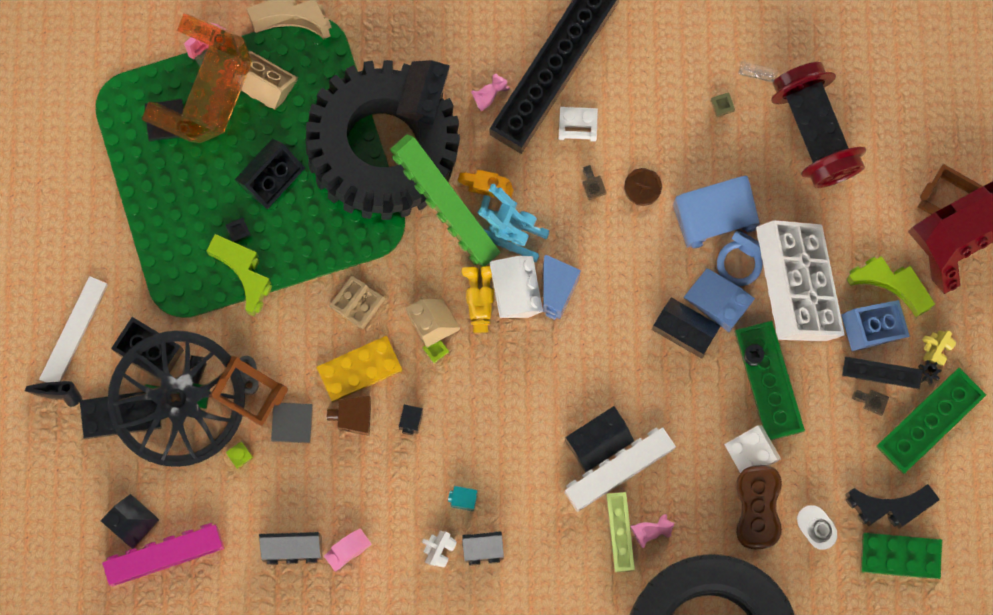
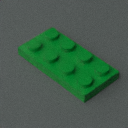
[861,533,942,579]

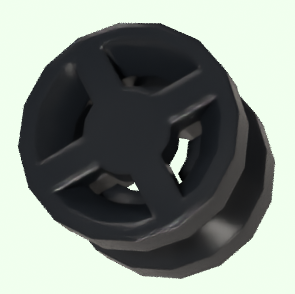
[744,344,765,366]

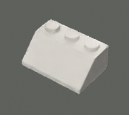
[490,256,543,318]

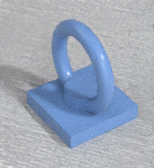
[717,230,763,286]

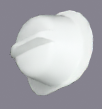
[797,505,837,550]

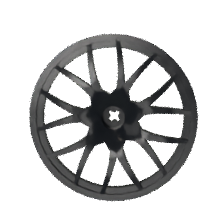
[108,331,245,467]

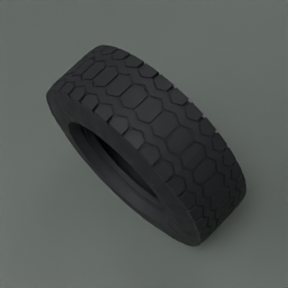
[630,554,795,615]

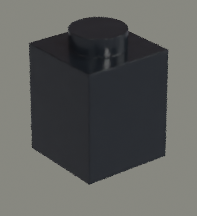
[399,404,424,436]

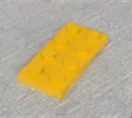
[316,335,402,403]

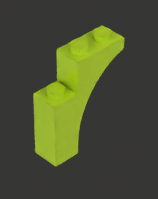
[207,234,272,317]
[846,256,935,318]

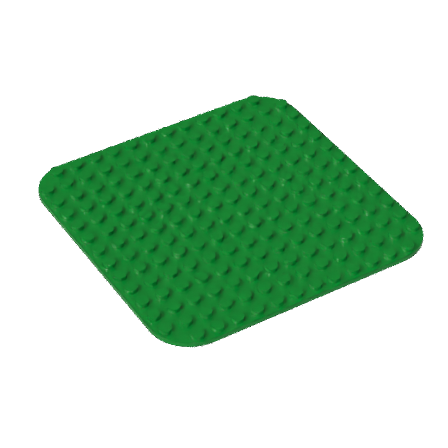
[95,20,405,318]

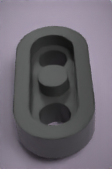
[239,356,259,395]

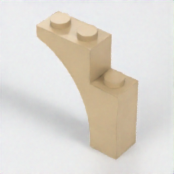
[246,0,331,39]

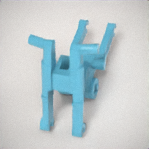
[477,184,549,263]

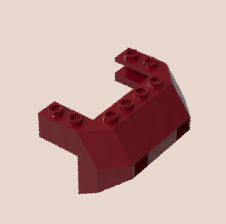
[908,181,993,294]

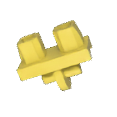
[922,330,956,366]

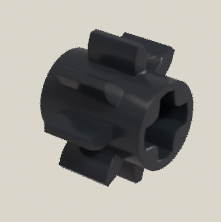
[918,360,942,385]

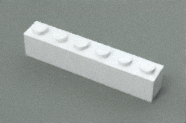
[564,427,676,512]

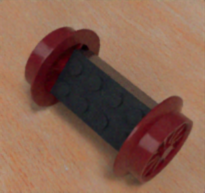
[771,62,866,188]

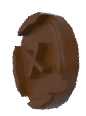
[624,168,662,206]

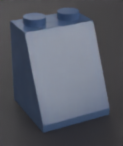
[543,254,581,320]

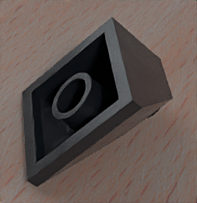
[101,494,159,549]

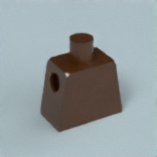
[327,396,371,436]

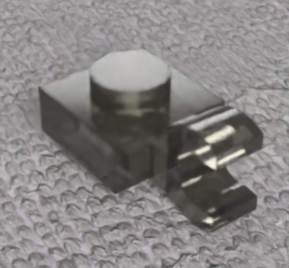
[582,165,607,201]
[852,390,889,416]

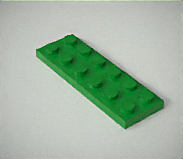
[734,321,805,441]
[876,367,986,475]

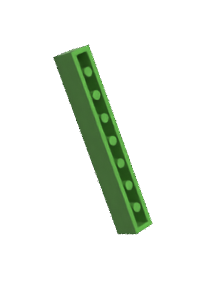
[389,134,501,267]

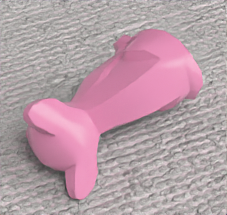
[471,73,510,112]
[630,514,674,548]

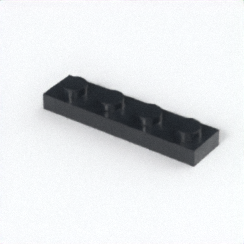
[842,357,923,389]

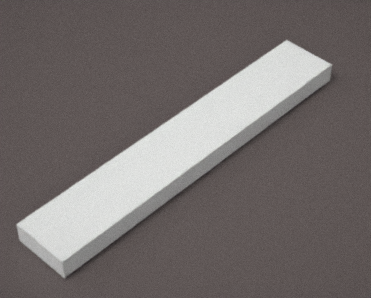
[39,276,108,383]

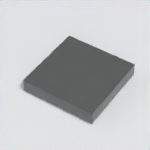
[271,403,313,443]

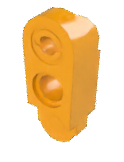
[457,170,514,199]

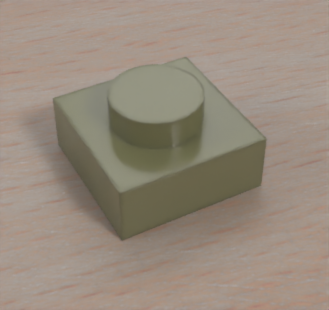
[711,92,735,117]

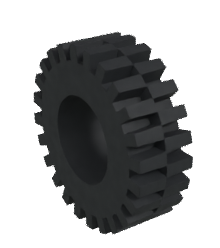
[306,60,460,220]

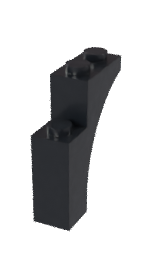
[845,484,940,529]

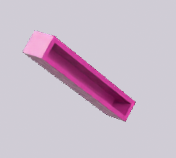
[102,523,225,587]

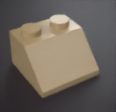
[406,299,460,347]

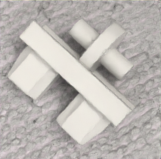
[422,531,457,567]

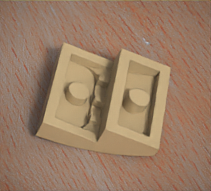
[330,276,385,330]

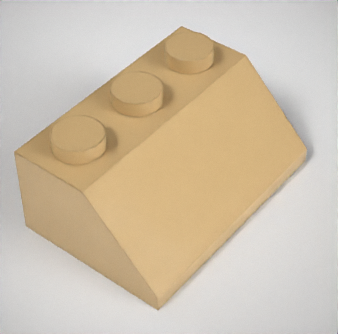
[227,51,298,110]

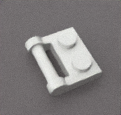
[559,107,598,142]

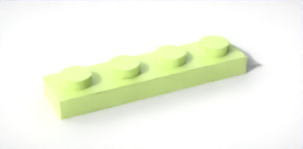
[606,492,635,572]

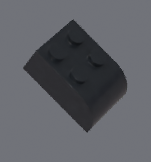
[111,317,184,381]

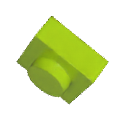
[422,340,449,364]
[226,441,253,469]

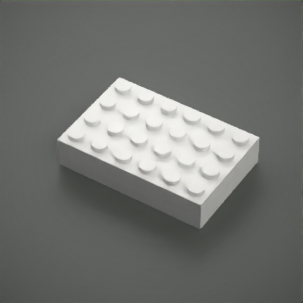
[756,220,845,341]

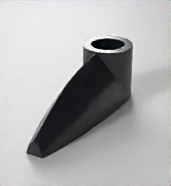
[25,381,82,407]

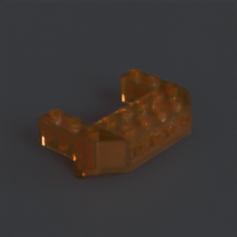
[142,13,252,143]

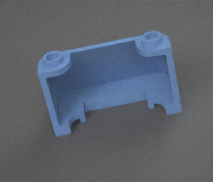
[673,176,760,249]

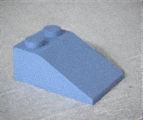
[684,268,755,332]
[841,300,910,351]

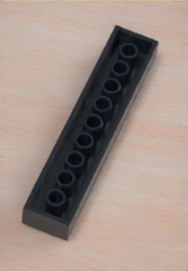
[489,0,619,154]

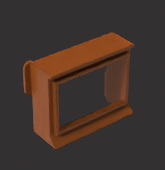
[918,164,982,215]
[209,356,288,426]

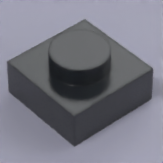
[226,218,251,243]

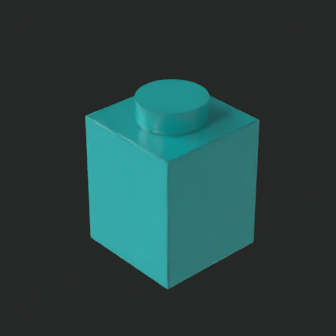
[448,486,478,512]

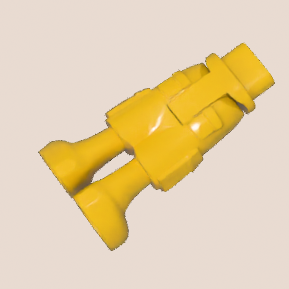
[461,266,494,333]

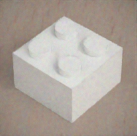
[724,425,781,473]

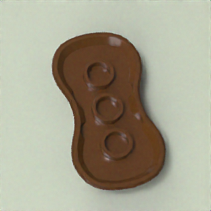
[736,465,782,549]

